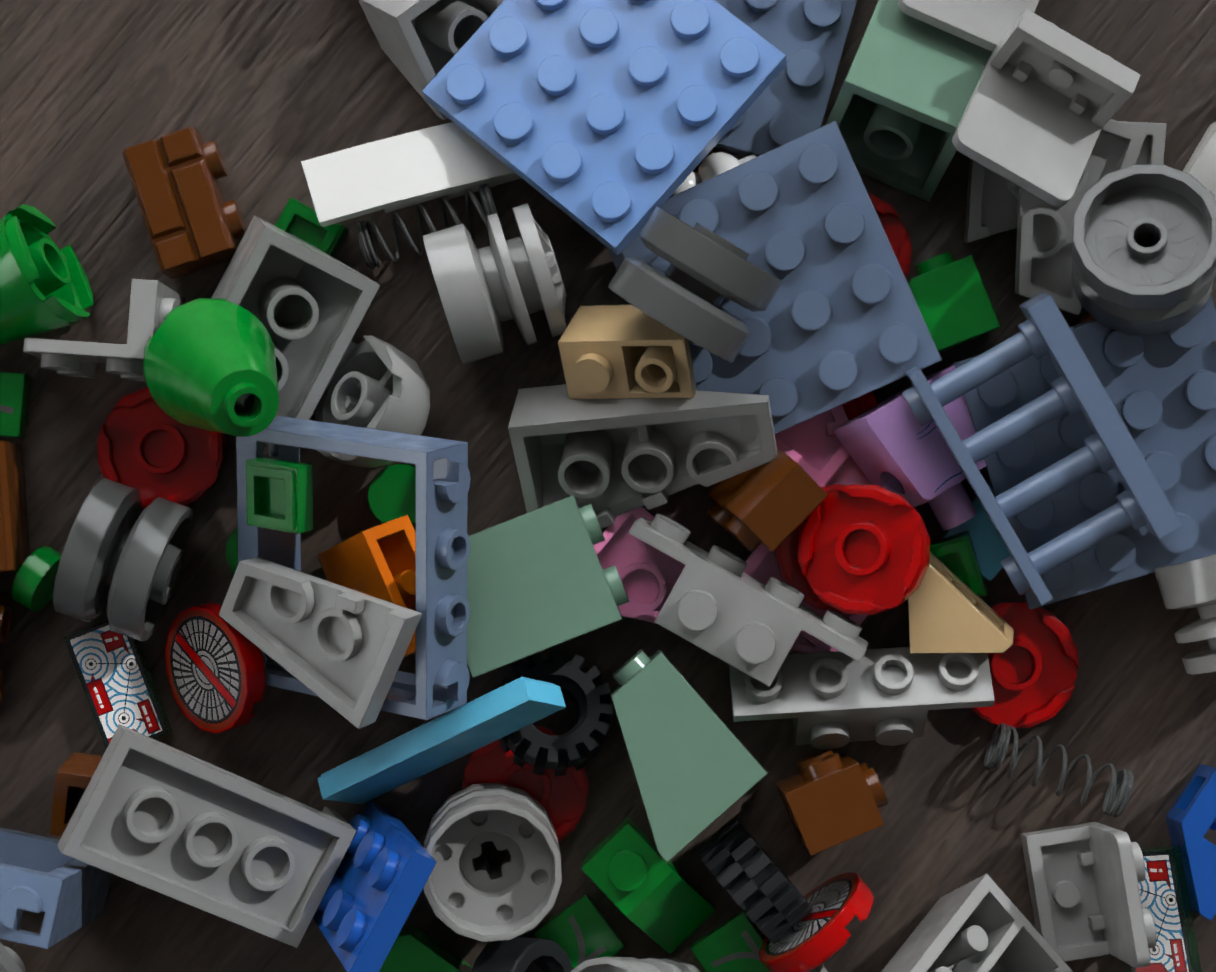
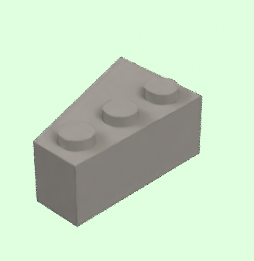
[881,873,1073,972]

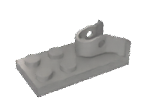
[57,724,356,948]

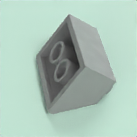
[211,215,380,445]

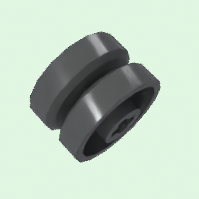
[1071,164,1216,335]
[608,206,783,363]
[53,478,195,641]

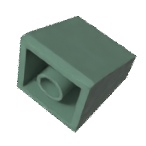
[826,0,992,202]
[467,495,629,678]
[611,649,768,862]

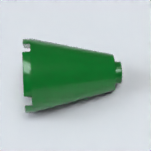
[0,204,93,345]
[143,298,279,437]

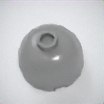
[309,335,430,468]

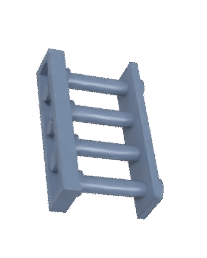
[902,293,1183,605]

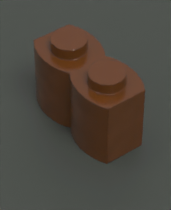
[705,450,828,553]

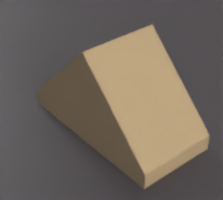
[908,552,1014,653]

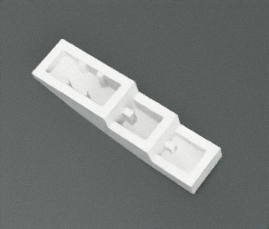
[301,122,521,227]

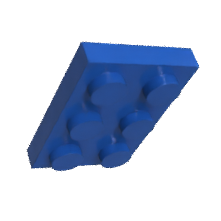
[313,801,437,972]

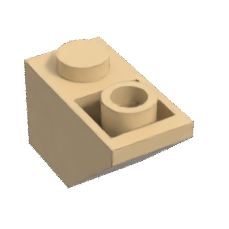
[558,305,697,399]

